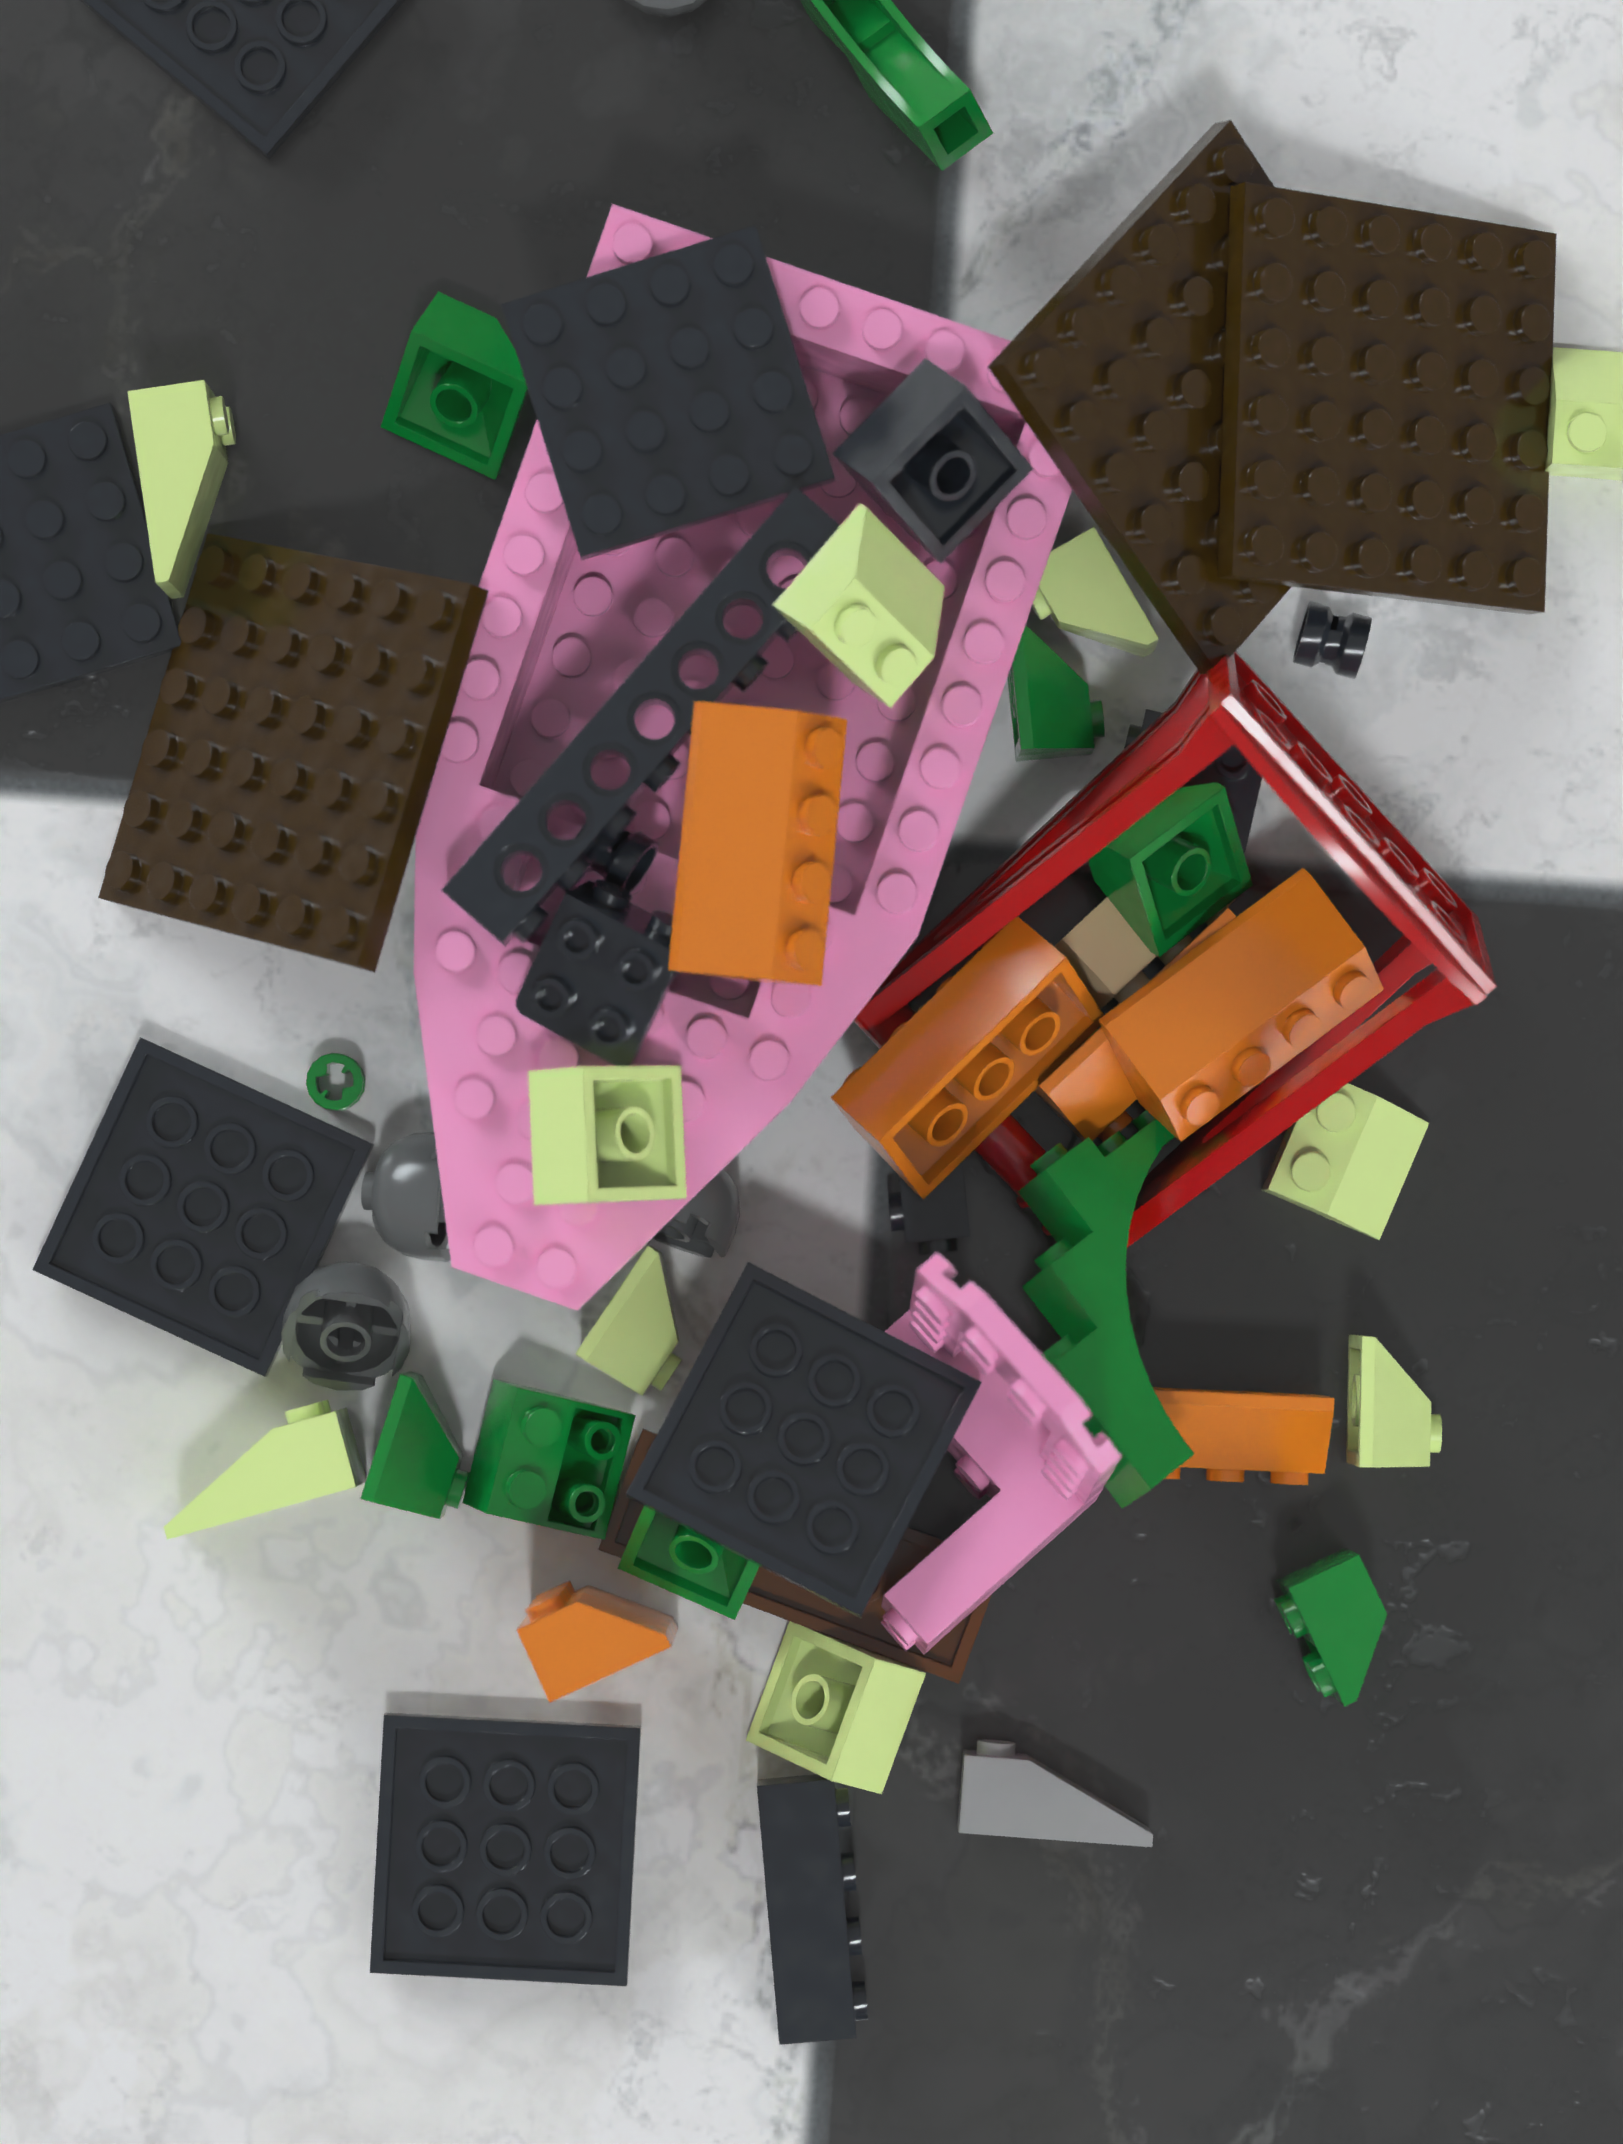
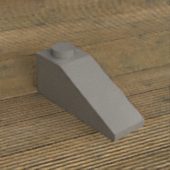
[957,1739,1153,1847]

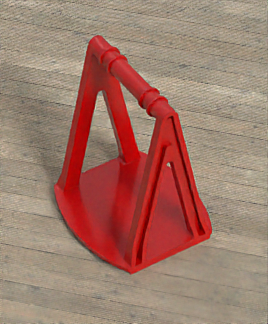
[854,651,1497,1248]

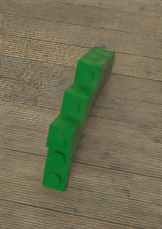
[800,0,993,171]
[1018,1110,1194,1508]

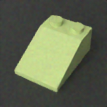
[127,380,236,599]
[164,1400,366,1539]

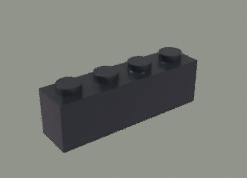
[757,1774,868,2045]

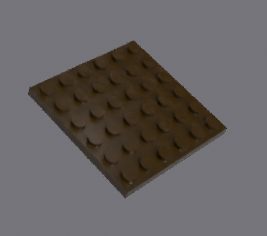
[988,120,1291,674]
[1217,182,1557,615]
[98,533,489,973]

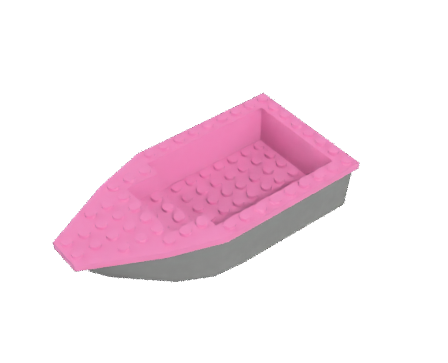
[414,204,1072,1310]

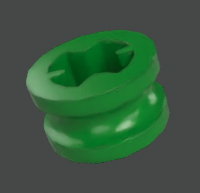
[306,1053,366,1111]

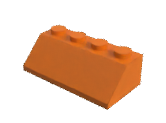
[668,702,848,986]
[1098,868,1384,1142]
[1034,908,1237,1142]
[830,916,1104,1200]
[1153,1387,1334,1485]
[516,1580,678,1703]

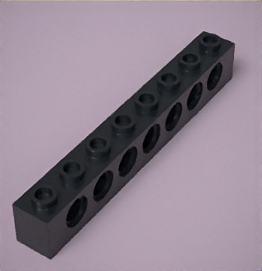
[442,486,841,947]

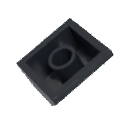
[832,358,1033,563]

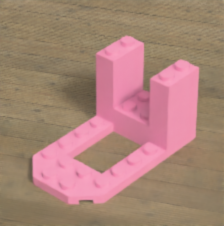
[881,1253,1121,1654]

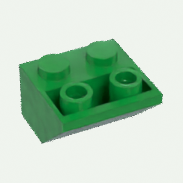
[462,1379,636,1540]
[1273,1548,1387,1707]

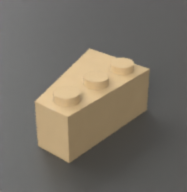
[1054,897,1236,1009]

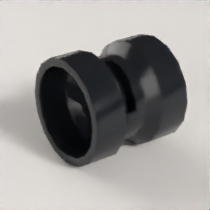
[1293,601,1372,679]
[575,822,659,893]

